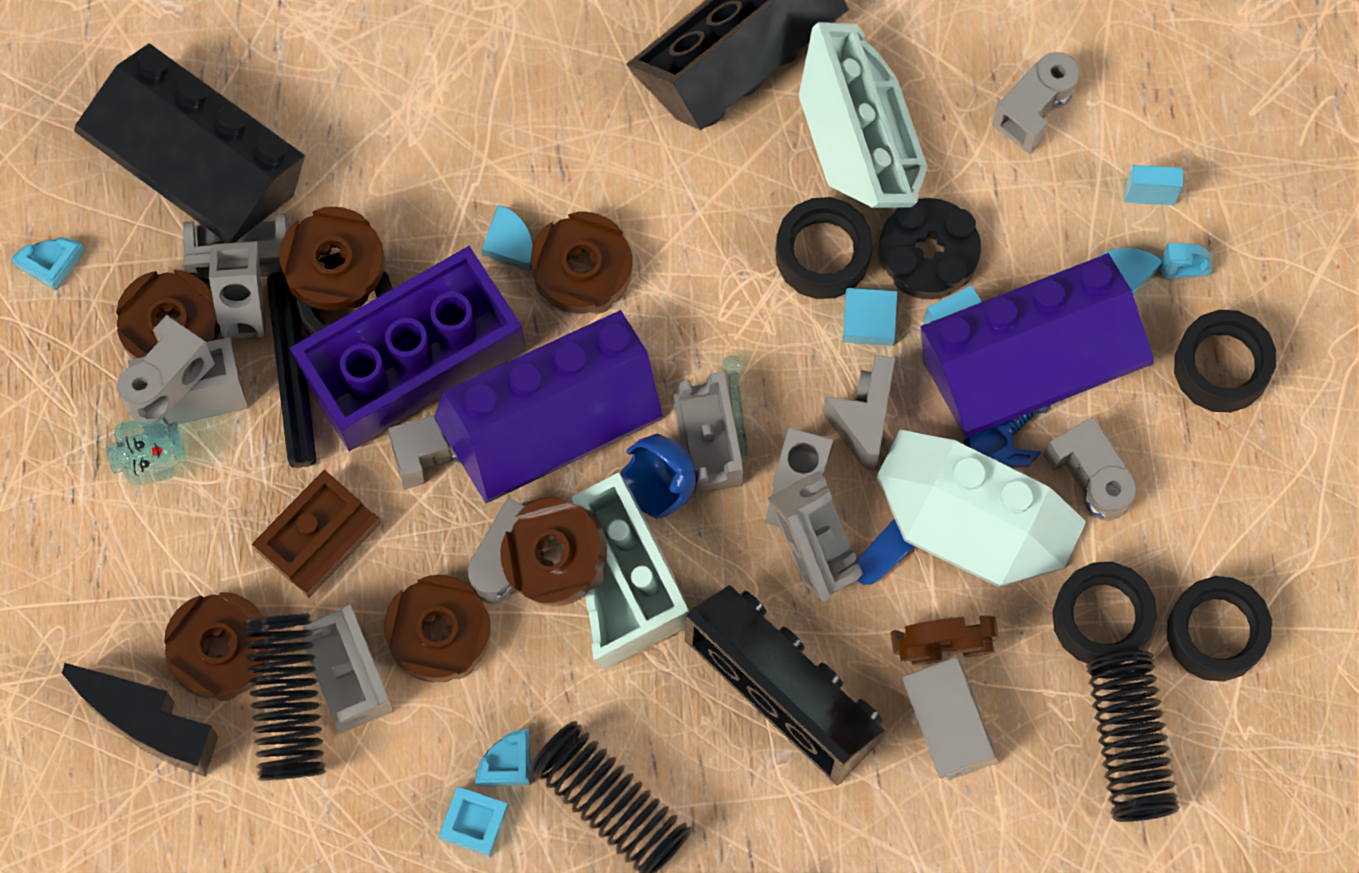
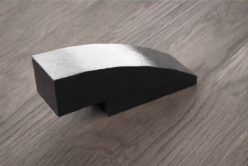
[61,663,218,777]

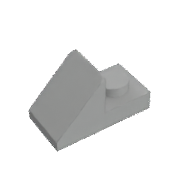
[823,355,895,470]

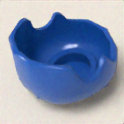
[621,433,696,519]

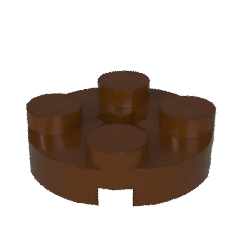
[279,207,385,310]
[531,212,633,314]
[116,270,220,359]
[500,497,607,606]
[384,575,491,682]
[164,592,272,701]
[890,615,999,665]

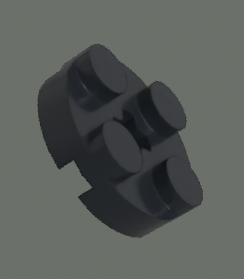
[878,198,981,299]

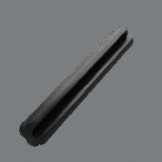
[267,272,316,468]

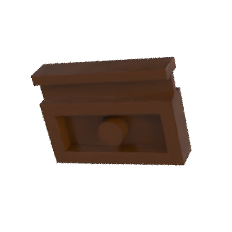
[252,469,381,598]

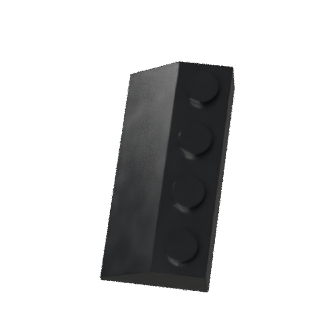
[626,0,849,130]
[74,43,305,243]
[685,585,885,786]

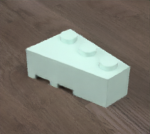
[572,472,691,670]

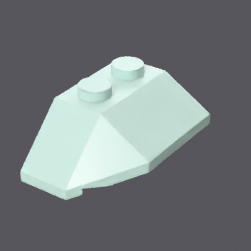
[799,22,927,208]
[876,429,1086,588]

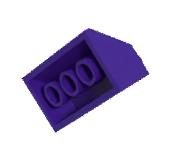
[290,246,526,452]
[921,253,1154,438]
[434,310,663,504]

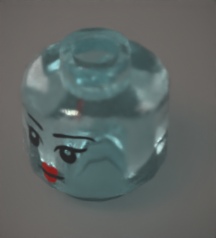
[106,417,187,487]

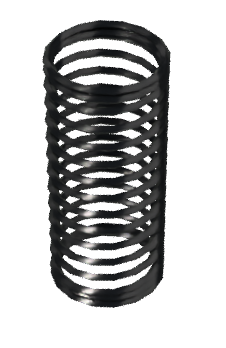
[242,613,327,781]
[1085,650,1180,822]
[530,721,691,873]

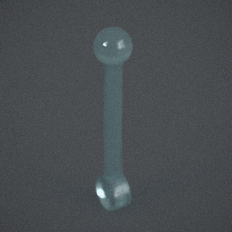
[722,354,747,457]

